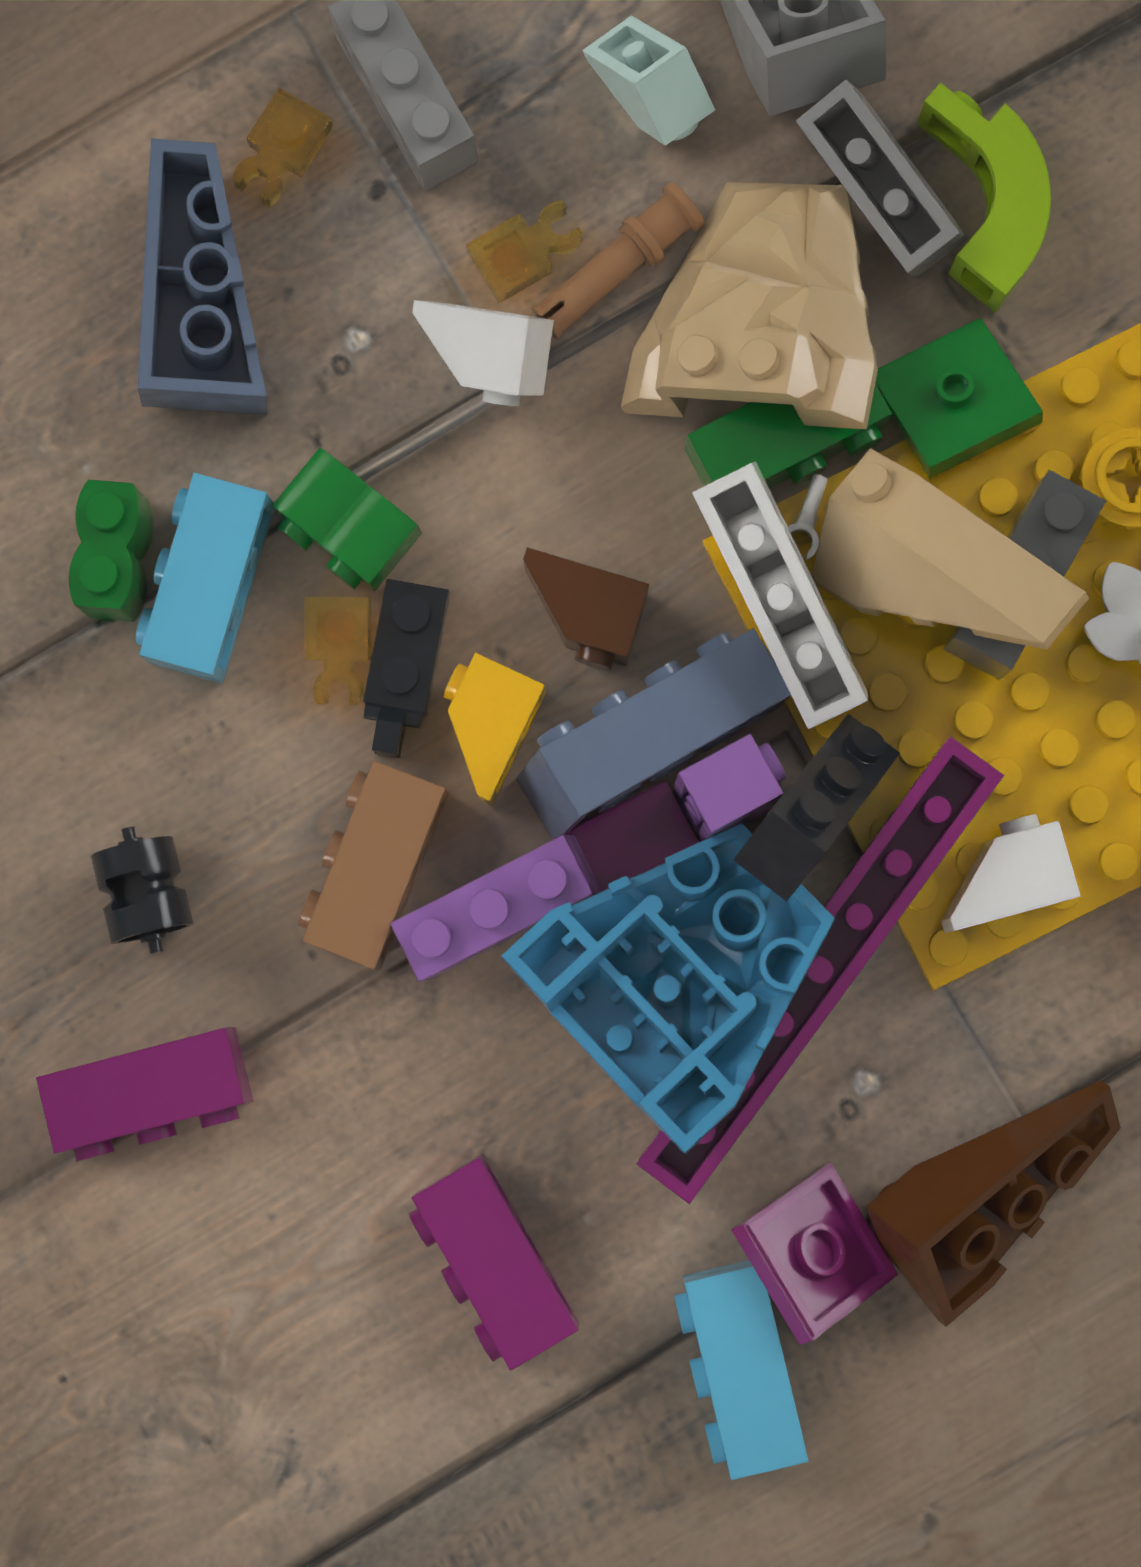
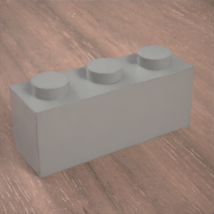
[328,0,478,192]
[796,79,968,277]

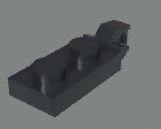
[363,579,450,758]

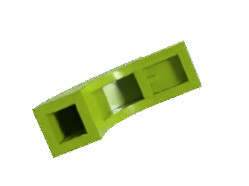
[916,82,1051,313]

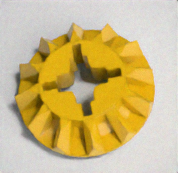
[1079,427,1141,530]

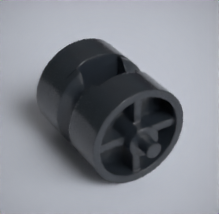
[91,827,194,954]

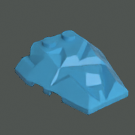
[501,823,835,1154]

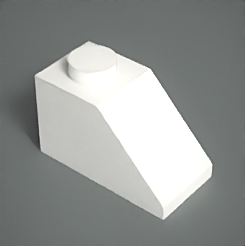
[412,300,554,406]
[941,814,1081,933]

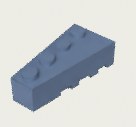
[138,138,267,415]
[516,628,791,840]

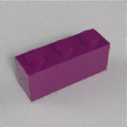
[36,1027,253,1161]
[409,1154,579,1371]

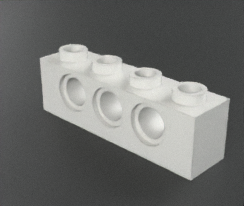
[692,461,868,729]

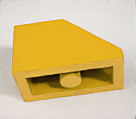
[443,652,546,806]

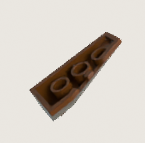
[866,1080,1121,1327]

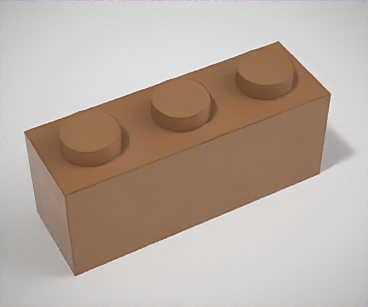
[298,760,449,970]

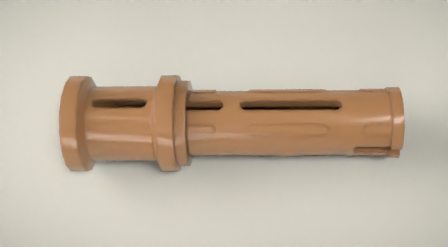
[532,181,705,339]

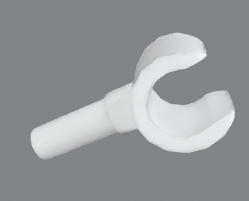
[788,474,828,561]

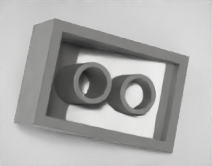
[720,0,886,117]

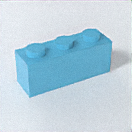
[135,472,274,684]
[674,1260,809,1480]

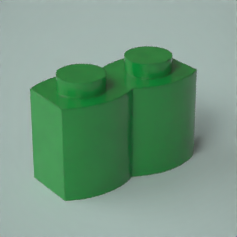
[272,447,423,591]
[69,479,153,622]

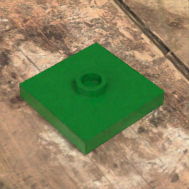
[876,317,1043,478]

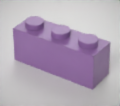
[672,734,786,842]
[390,835,602,982]

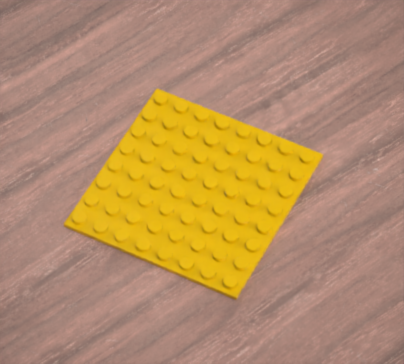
[702,323,1141,991]

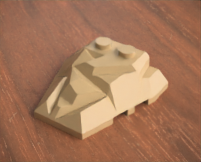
[621,182,878,429]

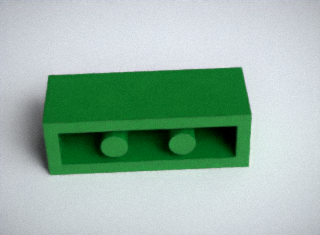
[685,383,892,489]

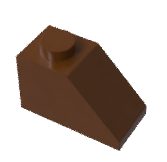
[523,547,649,671]

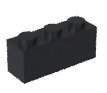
[733,713,900,902]

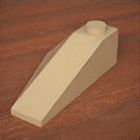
[812,448,1089,650]

